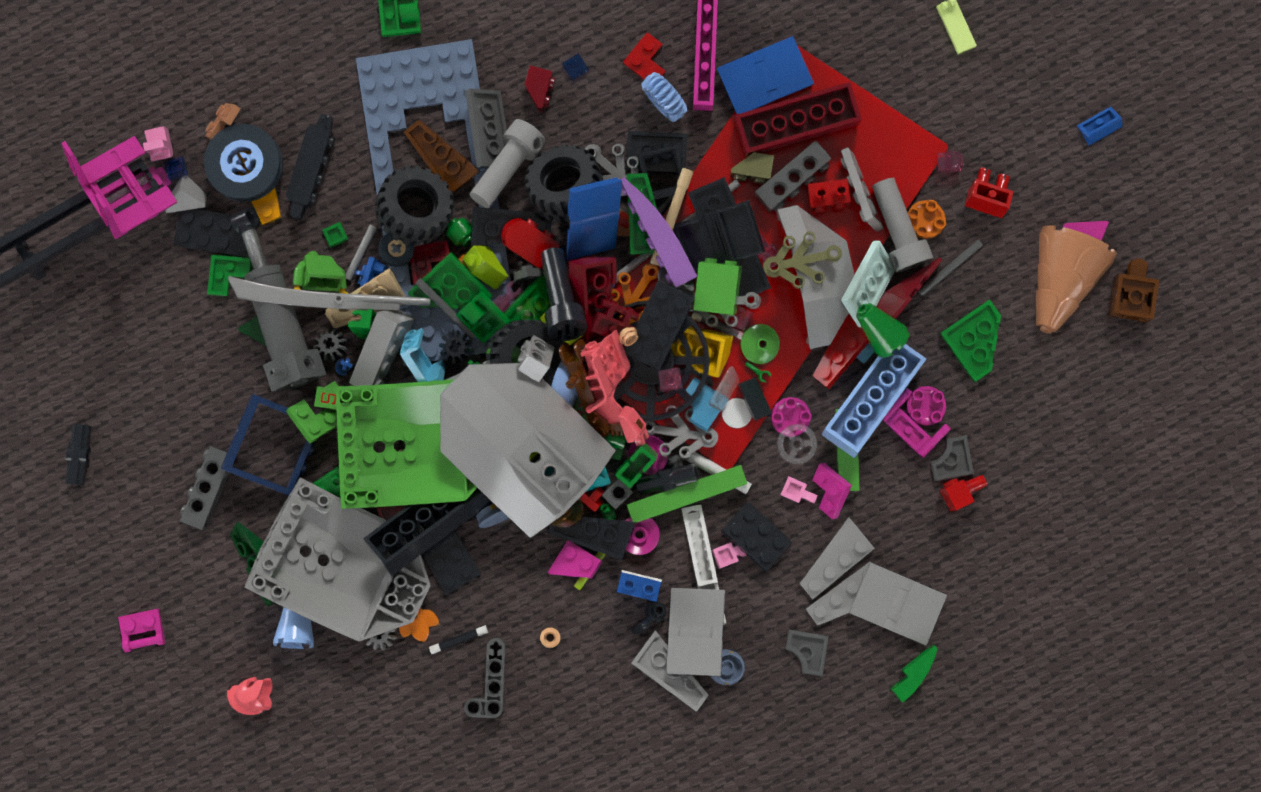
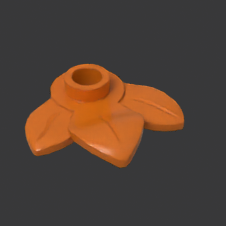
[399,607,439,642]

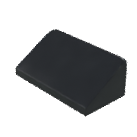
[737,377,772,421]

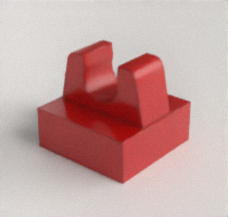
[580,487,605,512]

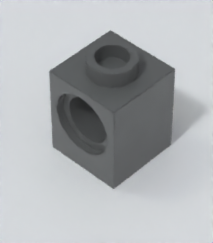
[602,479,633,510]

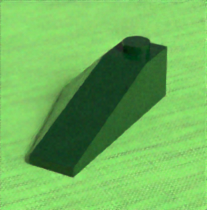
[230,522,274,607]

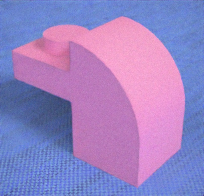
[143,126,173,162]

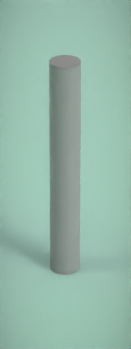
[345,225,377,281]

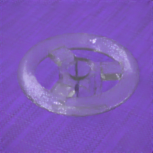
[777,424,817,464]

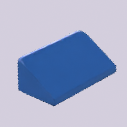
[1077,107,1123,145]

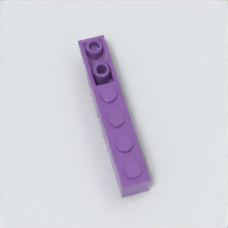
[620,177,697,288]

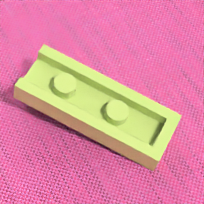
[936,0,977,54]

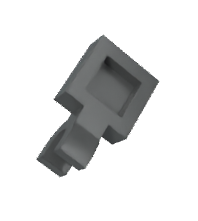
[508,265,543,286]

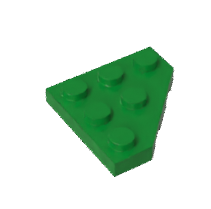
[408,252,493,309]
[940,300,1001,383]

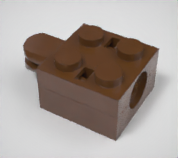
[1108,258,1160,322]

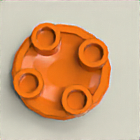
[908,200,946,239]

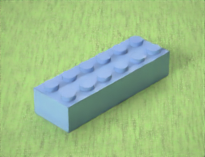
[822,344,926,458]

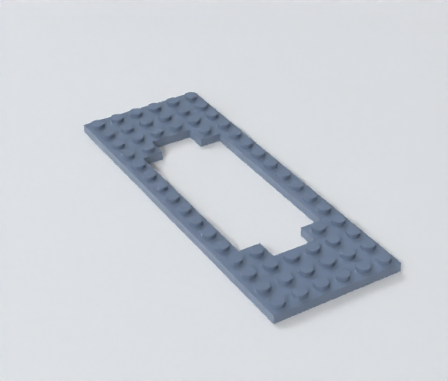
[356,39,522,367]

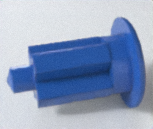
[335,358,353,376]

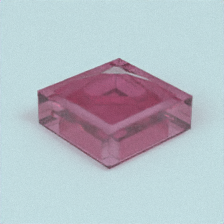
[659,368,682,392]

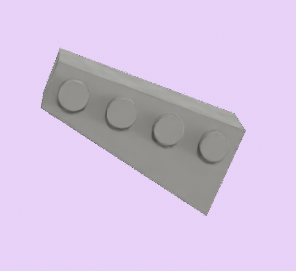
[349,309,416,386]

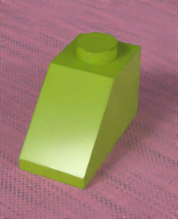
[462,245,509,289]

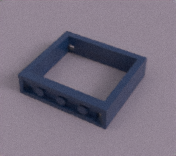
[221,394,315,495]

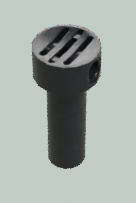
[540,248,588,341]

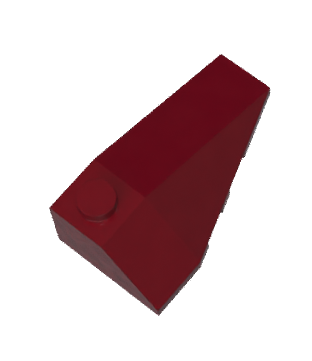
[569,257,617,344]
[876,257,942,319]

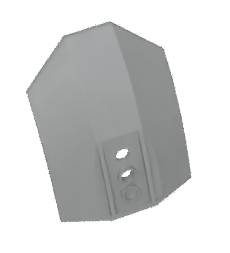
[440,363,616,538]
[244,478,431,641]

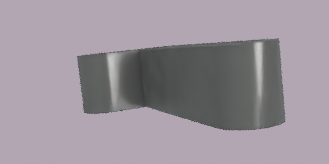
[464,637,506,718]

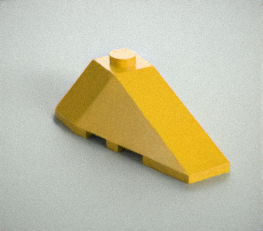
[671,326,733,377]

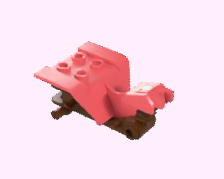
[559,330,649,446]

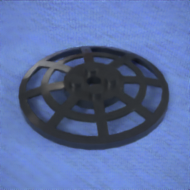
[597,300,710,421]

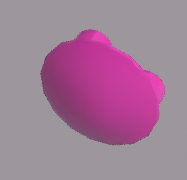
[907,386,946,426]
[771,397,811,437]

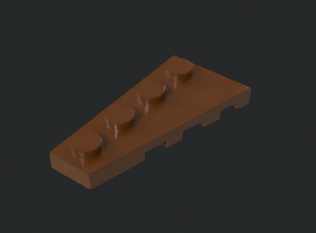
[404,120,481,194]

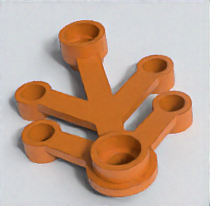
[612,263,659,324]

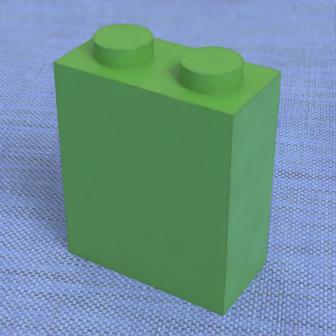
[694,258,742,315]

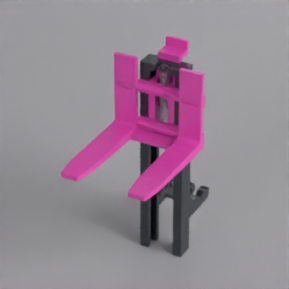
[0,136,178,289]

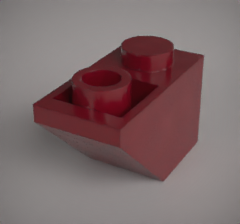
[524,65,556,113]

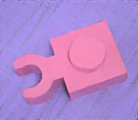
[711,543,746,569]

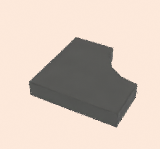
[930,435,974,482]
[785,629,829,676]

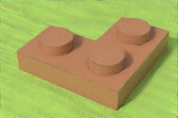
[205,103,241,140]

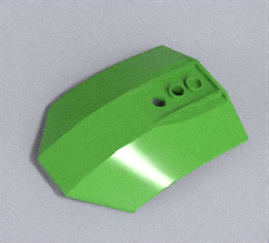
[335,379,477,509]

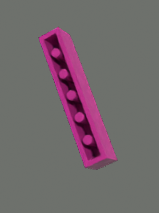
[693,0,718,111]

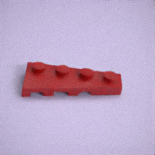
[813,313,869,389]

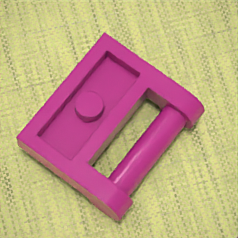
[118,609,165,653]

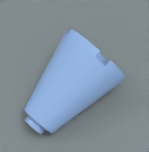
[273,608,314,649]

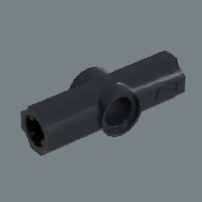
[65,424,92,485]
[636,463,699,495]

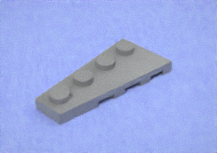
[841,148,884,232]
[806,561,870,625]

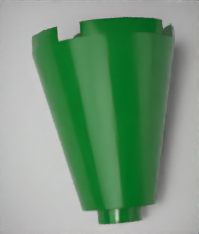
[856,303,909,358]

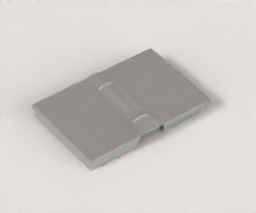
[849,562,947,645]
[667,588,725,676]

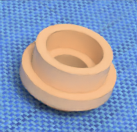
[618,327,638,346]
[540,628,560,648]

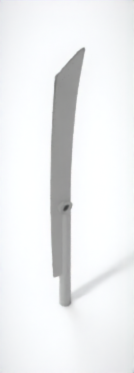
[228,276,430,310]

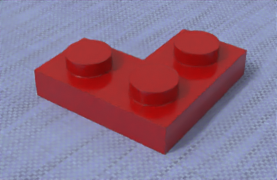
[623,32,666,80]

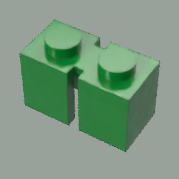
[615,443,658,488]

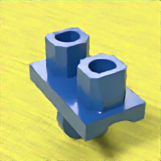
[354,257,389,287]

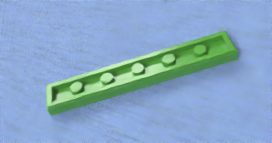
[627,465,748,523]

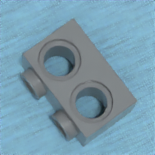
[518,335,555,382]

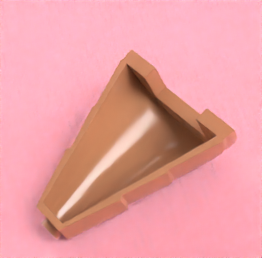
[1036,225,1117,334]

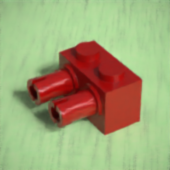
[965,168,1013,218]
[806,179,851,213]
[940,475,988,511]

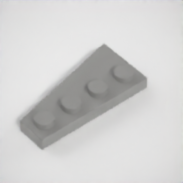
[799,517,875,599]
[631,630,708,712]

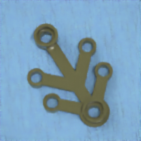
[763,231,842,289]

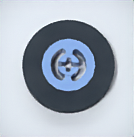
[204,124,283,202]

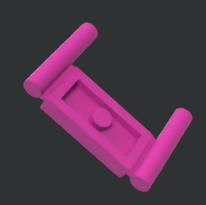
[883,388,951,458]

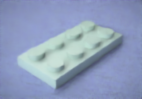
[841,241,895,327]

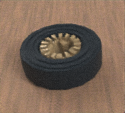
[378,233,415,267]

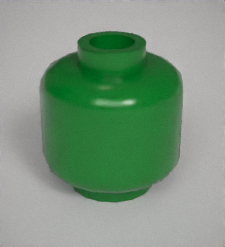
[446,218,471,247]

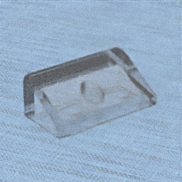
[709,366,739,411]

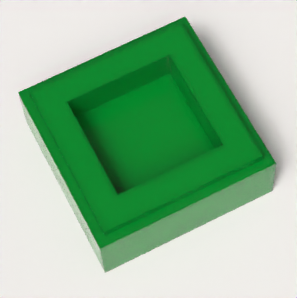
[322,222,349,248]

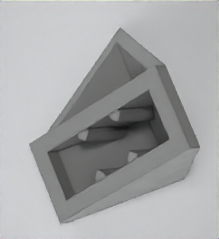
[165,174,207,213]

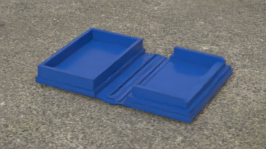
[717,36,814,114]
[566,177,622,261]

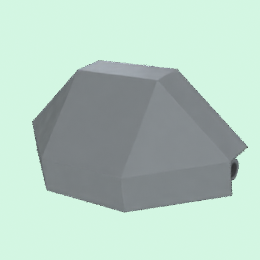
[776,205,854,349]

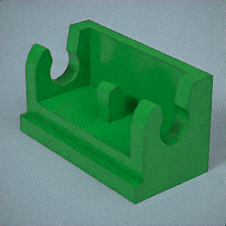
[348,309,376,339]

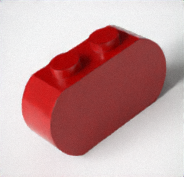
[501,218,559,269]

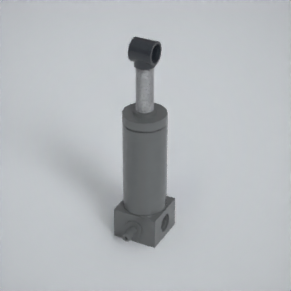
[231,207,326,391]

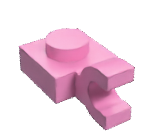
[781,476,818,503]

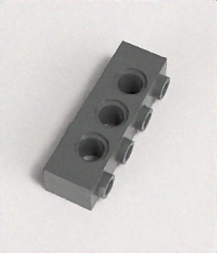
[754,141,831,213]
[179,446,234,530]

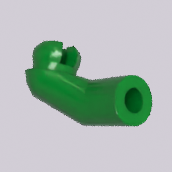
[600,503,616,520]

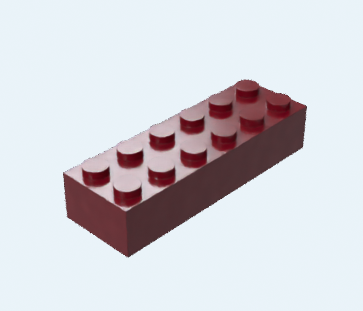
[734,82,862,158]

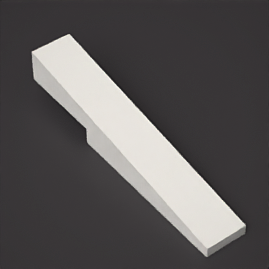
[682,504,726,625]

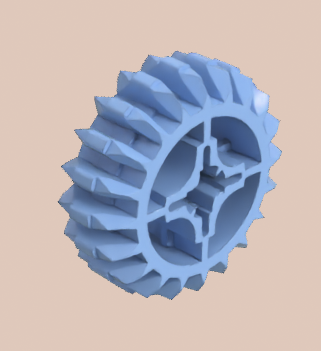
[641,72,687,122]

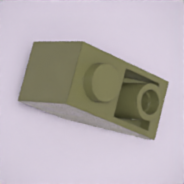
[730,152,774,185]

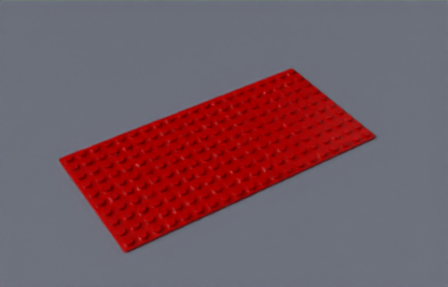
[571,39,948,470]

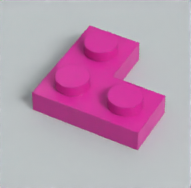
[813,463,852,519]

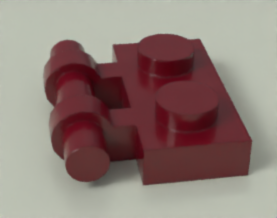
[589,298,639,345]

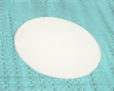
[722,398,751,428]

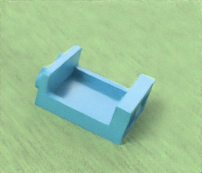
[400,328,446,382]

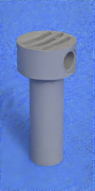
[470,119,546,208]
[872,177,934,273]

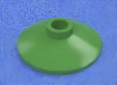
[740,324,780,364]

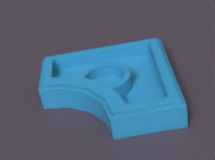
[686,377,728,432]

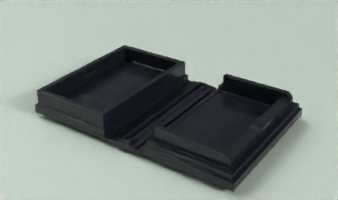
[673,200,766,274]

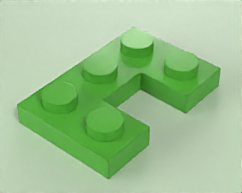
[286,381,339,444]

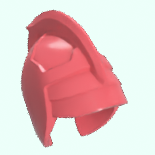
[227,677,272,715]

